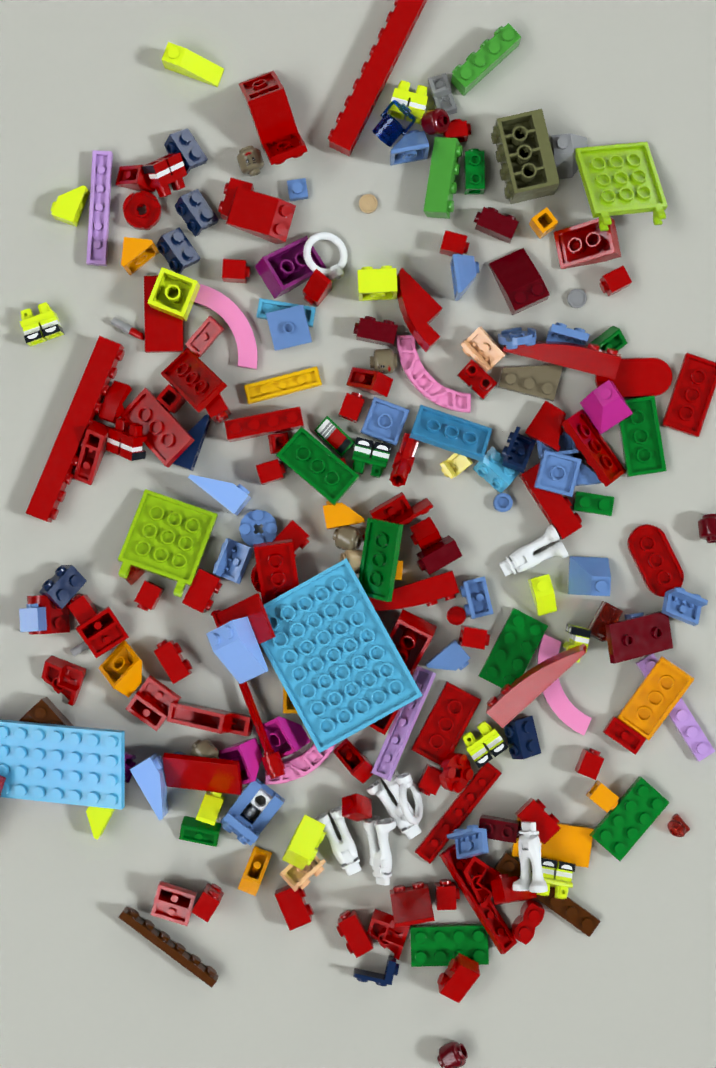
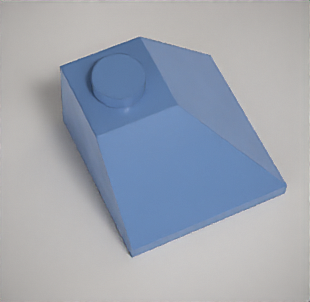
[390,130,429,166]
[450,254,479,301]
[568,556,611,596]

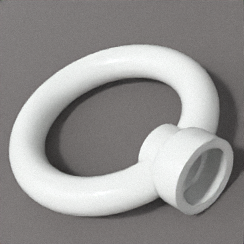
[303,232,348,282]
[395,773,423,825]

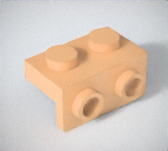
[461,326,506,372]
[279,856,326,892]

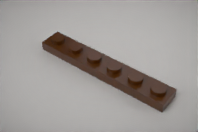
[495,851,601,937]
[118,906,218,988]

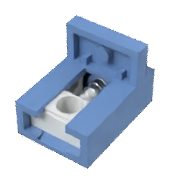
[220,777,285,846]

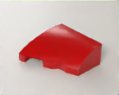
[525,401,566,452]
[41,655,86,706]
[462,856,501,909]
[367,909,410,960]

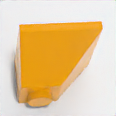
[99,640,142,698]

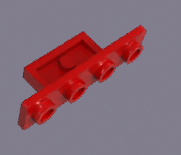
[362,492,433,540]

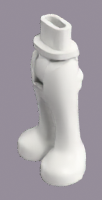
[499,524,569,577]
[366,770,422,840]
[314,806,362,876]
[363,815,397,886]
[512,821,548,893]

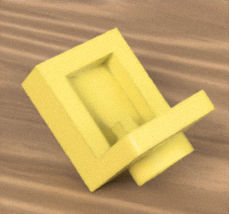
[440,453,473,479]

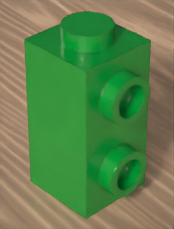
[464,149,485,195]

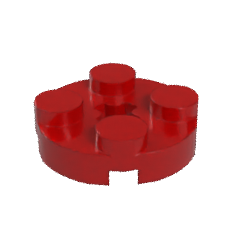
[123,191,162,231]
[439,753,474,793]

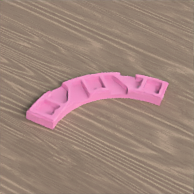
[194,284,258,370]
[396,335,471,413]
[537,634,592,735]
[265,744,336,785]

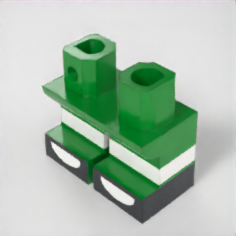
[352,437,392,478]

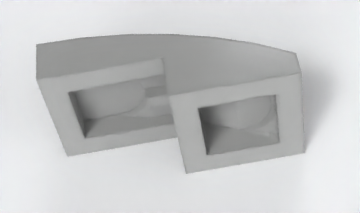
[428,73,457,115]

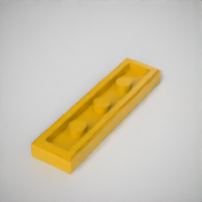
[243,366,322,405]

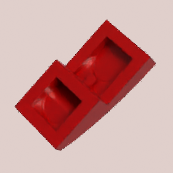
[99,380,132,424]

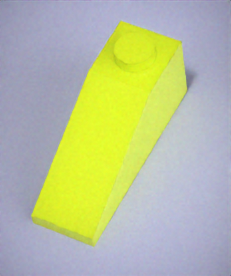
[162,42,224,87]

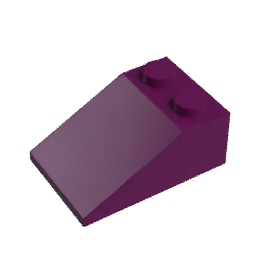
[255,236,326,299]

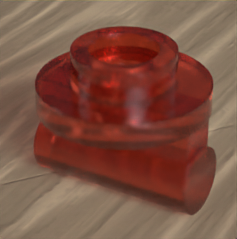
[124,566,145,586]
[667,813,690,837]

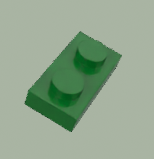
[573,491,614,516]

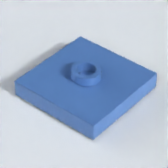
[266,304,312,351]
[361,397,410,446]
[534,450,582,497]

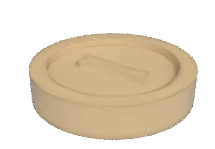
[359,194,378,214]

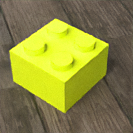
[358,266,398,301]
[147,267,200,321]
[282,815,326,870]

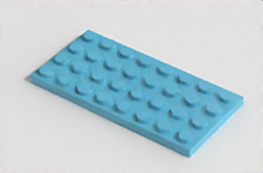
[0,720,125,810]

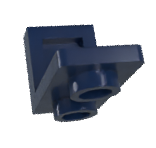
[353,955,399,986]

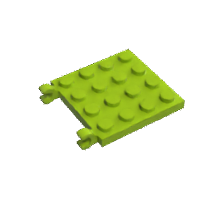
[575,142,668,231]
[118,489,218,598]

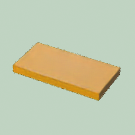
[617,656,694,740]
[511,817,594,868]

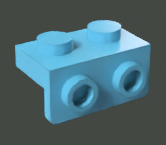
[473,447,520,493]

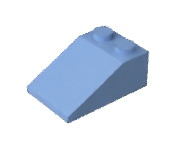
[188,474,251,516]
[206,616,269,684]
[130,753,168,821]

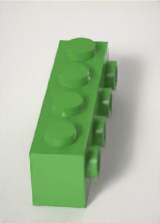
[451,23,521,96]
[424,137,463,219]

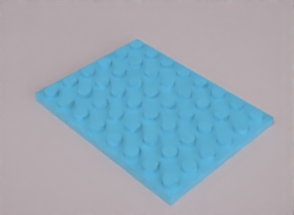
[261,558,423,753]

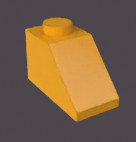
[323,501,365,529]
[238,846,272,896]

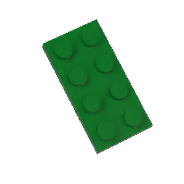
[619,396,667,477]
[276,427,360,506]
[358,518,403,602]
[478,608,548,688]
[590,776,670,861]
[410,924,489,967]

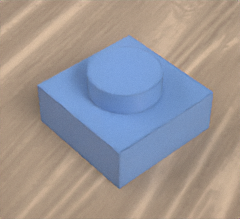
[287,178,309,201]

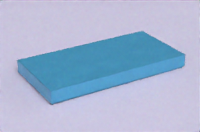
[409,405,492,462]

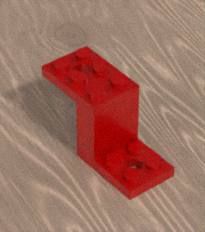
[239,70,308,165]

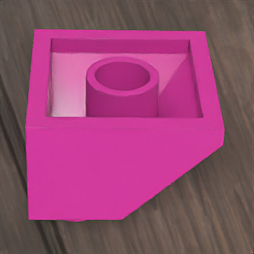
[580,380,633,435]
[255,716,311,758]
[218,738,263,785]

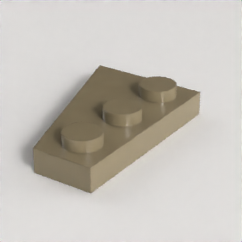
[498,365,563,402]

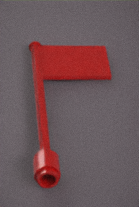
[211,593,285,779]

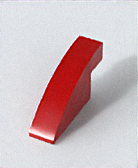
[397,268,443,352]
[167,702,253,737]

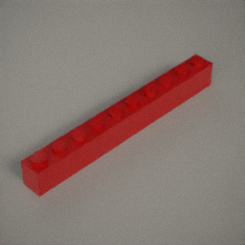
[327,0,427,157]
[26,336,125,523]

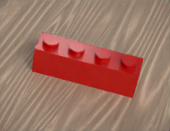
[224,407,304,442]
[519,463,582,540]

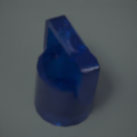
[372,100,416,147]

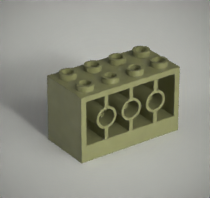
[491,109,560,204]

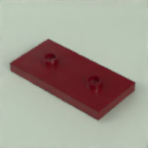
[605,611,673,664]

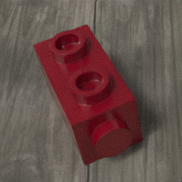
[474,207,519,244]
[353,316,398,347]
[416,535,462,575]
[479,815,522,843]

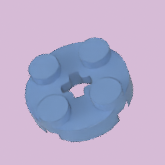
[498,327,537,349]
[239,510,278,547]

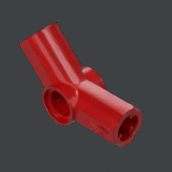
[389,433,419,487]

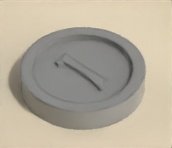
[567,289,587,308]

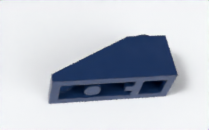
[173,414,211,471]

